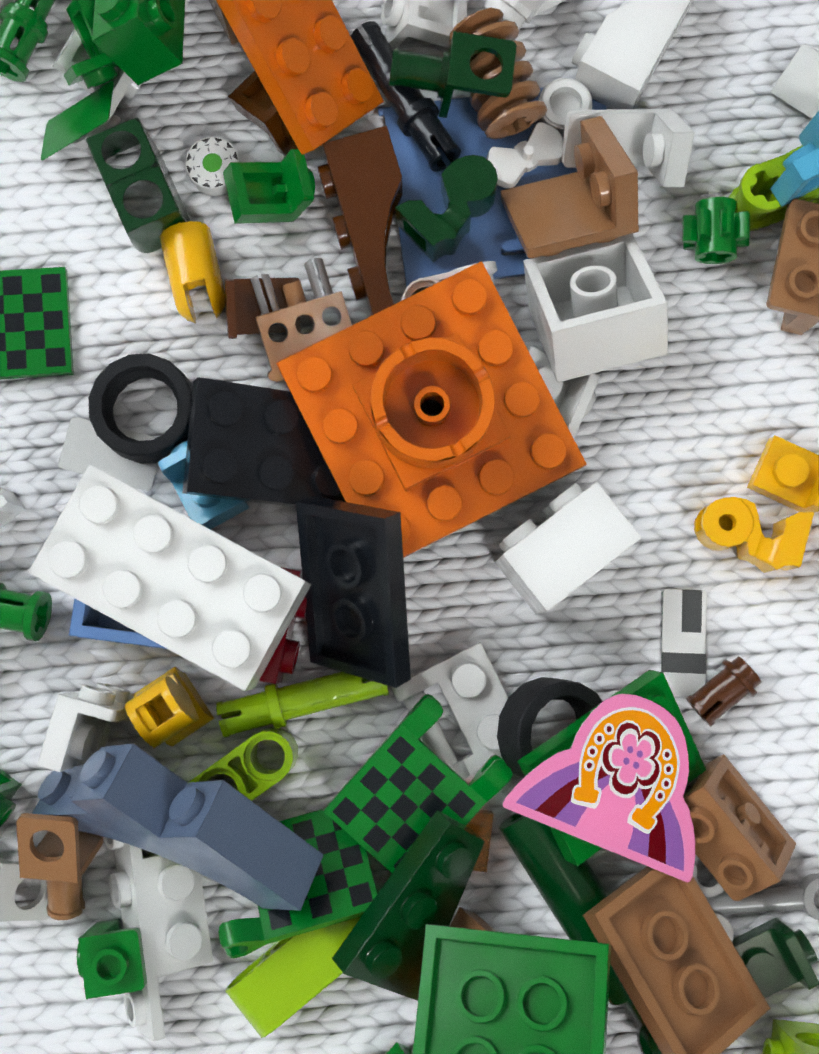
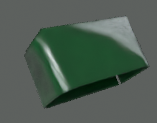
[86,117,190,253]

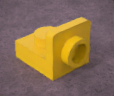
[747,435,819,513]

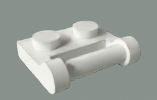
[390,642,508,779]

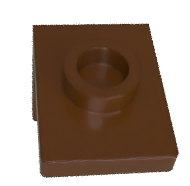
[224,277,301,339]

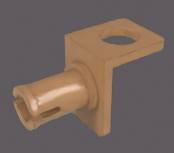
[16,813,104,920]

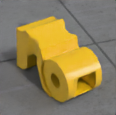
[694,497,814,573]
[125,667,215,749]

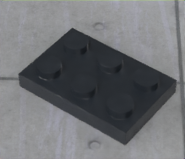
[182,377,346,507]
[296,496,411,688]

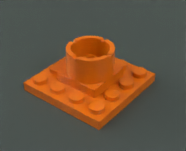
[276,261,587,558]

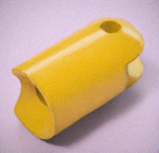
[160,221,226,324]

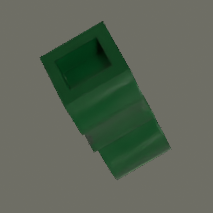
[395,155,498,263]

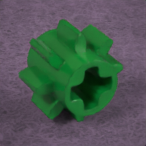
[682,197,750,264]

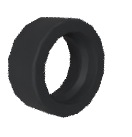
[88,354,193,464]
[497,677,603,779]

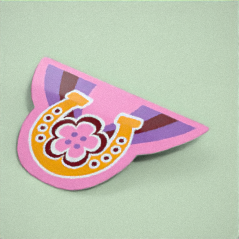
[502,693,695,882]

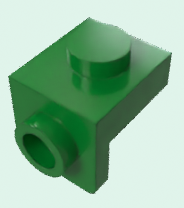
[64,0,118,89]
[223,149,315,224]
[76,918,147,999]

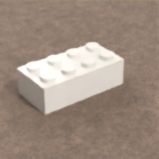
[28,464,311,691]

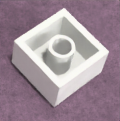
[523,233,668,383]
[495,481,642,614]

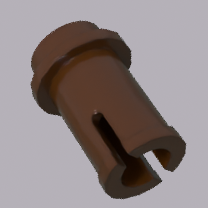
[686,656,762,727]

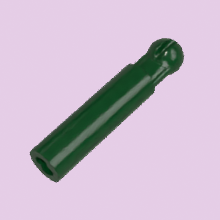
[499,812,662,1054]

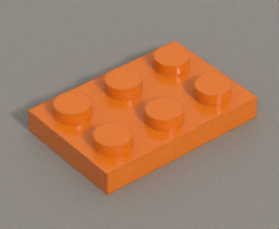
[216,0,384,155]

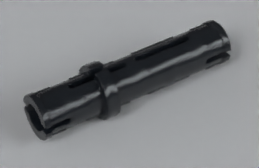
[351,21,461,172]

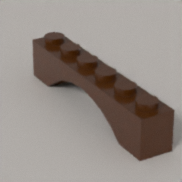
[317,126,443,416]

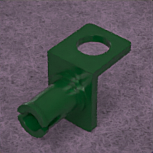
[389,31,517,118]

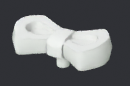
[487,122,563,189]

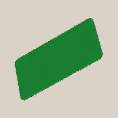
[41,81,114,161]

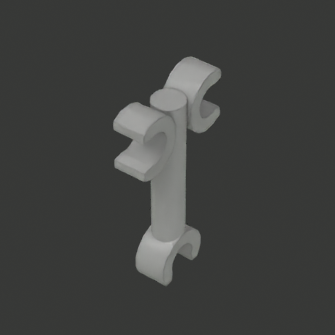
[693,864,819,942]

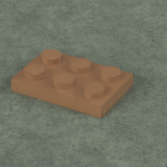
[583,866,771,1054]

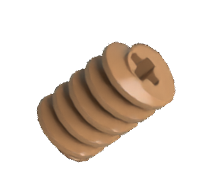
[449,7,548,139]

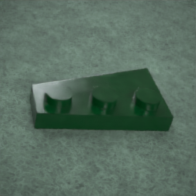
[332,810,485,1001]

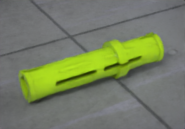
[216,672,389,738]

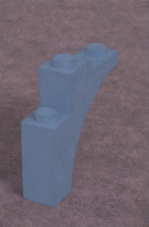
[32,743,323,911]

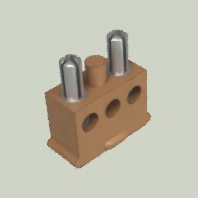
[251,258,352,382]

